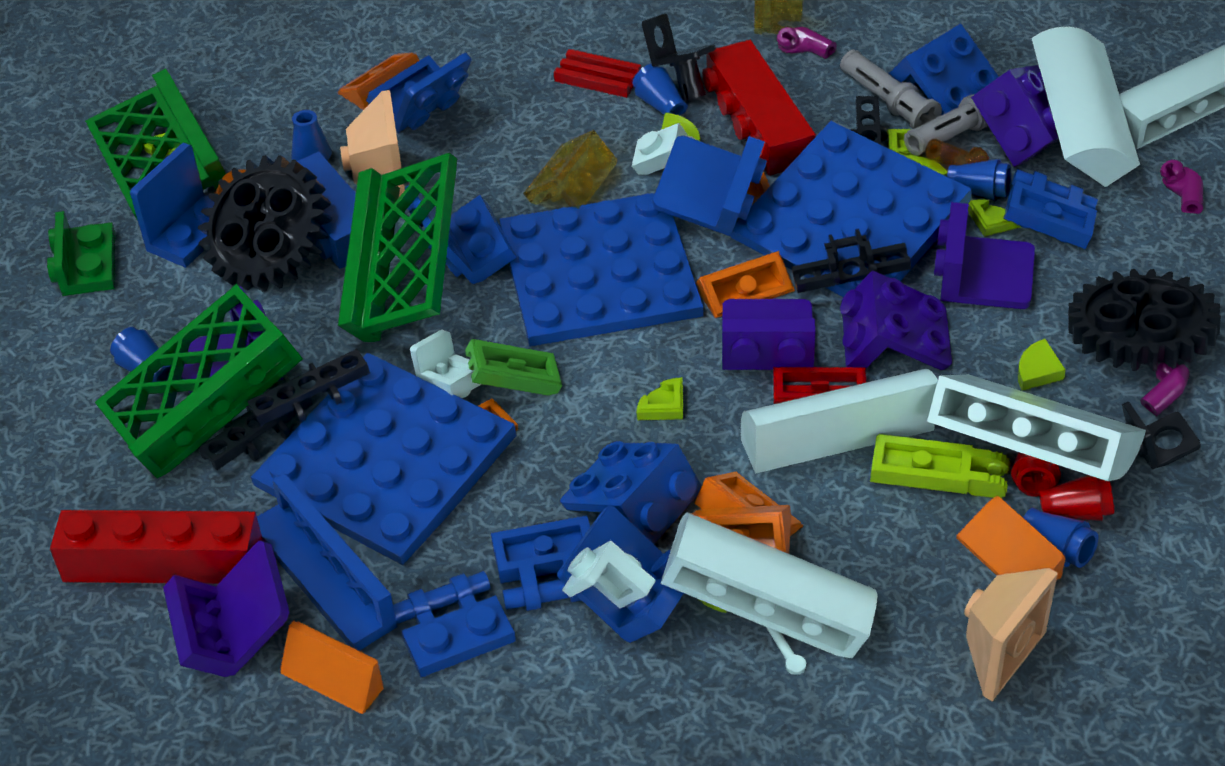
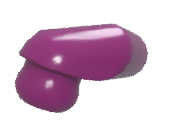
[777,27,837,59]
[1160,160,1203,214]
[1140,363,1190,417]

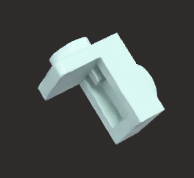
[632,123,695,175]
[410,330,481,398]
[562,541,656,609]

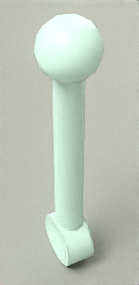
[766,627,806,675]

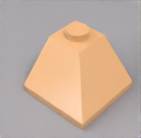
[340,90,405,197]
[964,568,1058,702]

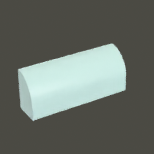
[1032,27,1140,187]
[1119,45,1225,150]
[741,369,938,474]
[927,374,1146,481]
[660,512,877,658]

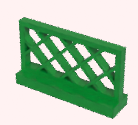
[85,68,226,220]
[338,152,458,342]
[95,284,303,479]

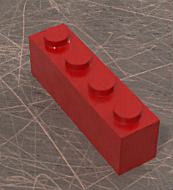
[702,39,816,176]
[50,510,263,584]

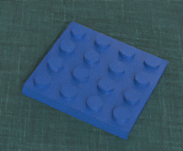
[731,121,972,297]
[499,193,703,347]
[251,352,517,565]

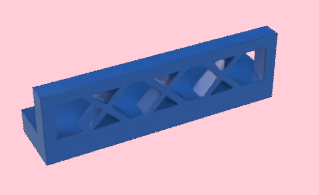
[257,473,397,651]

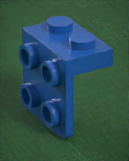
[366,53,472,133]
[652,136,767,237]
[560,441,702,544]

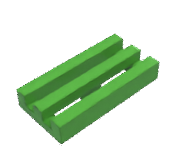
[465,339,562,395]

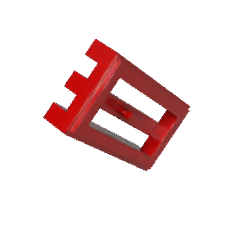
[554,49,641,98]
[773,367,866,404]

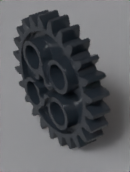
[198,155,332,292]
[1068,269,1221,371]

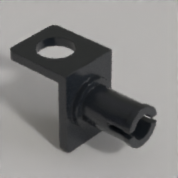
[642,14,716,101]
[1122,401,1201,469]

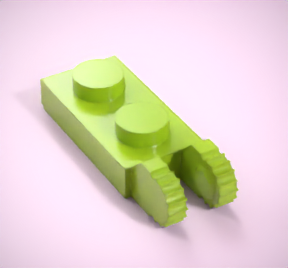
[870,434,1010,498]

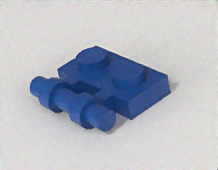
[1003,169,1098,249]
[491,515,590,611]
[393,571,516,678]

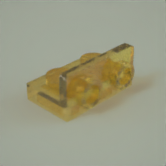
[523,130,618,209]

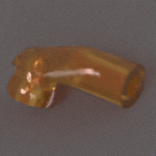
[925,139,989,167]

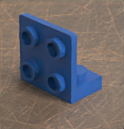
[888,23,999,115]
[130,143,214,268]
[405,185,517,284]
[557,505,684,643]

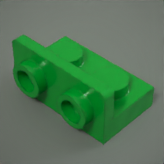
[47,211,115,296]

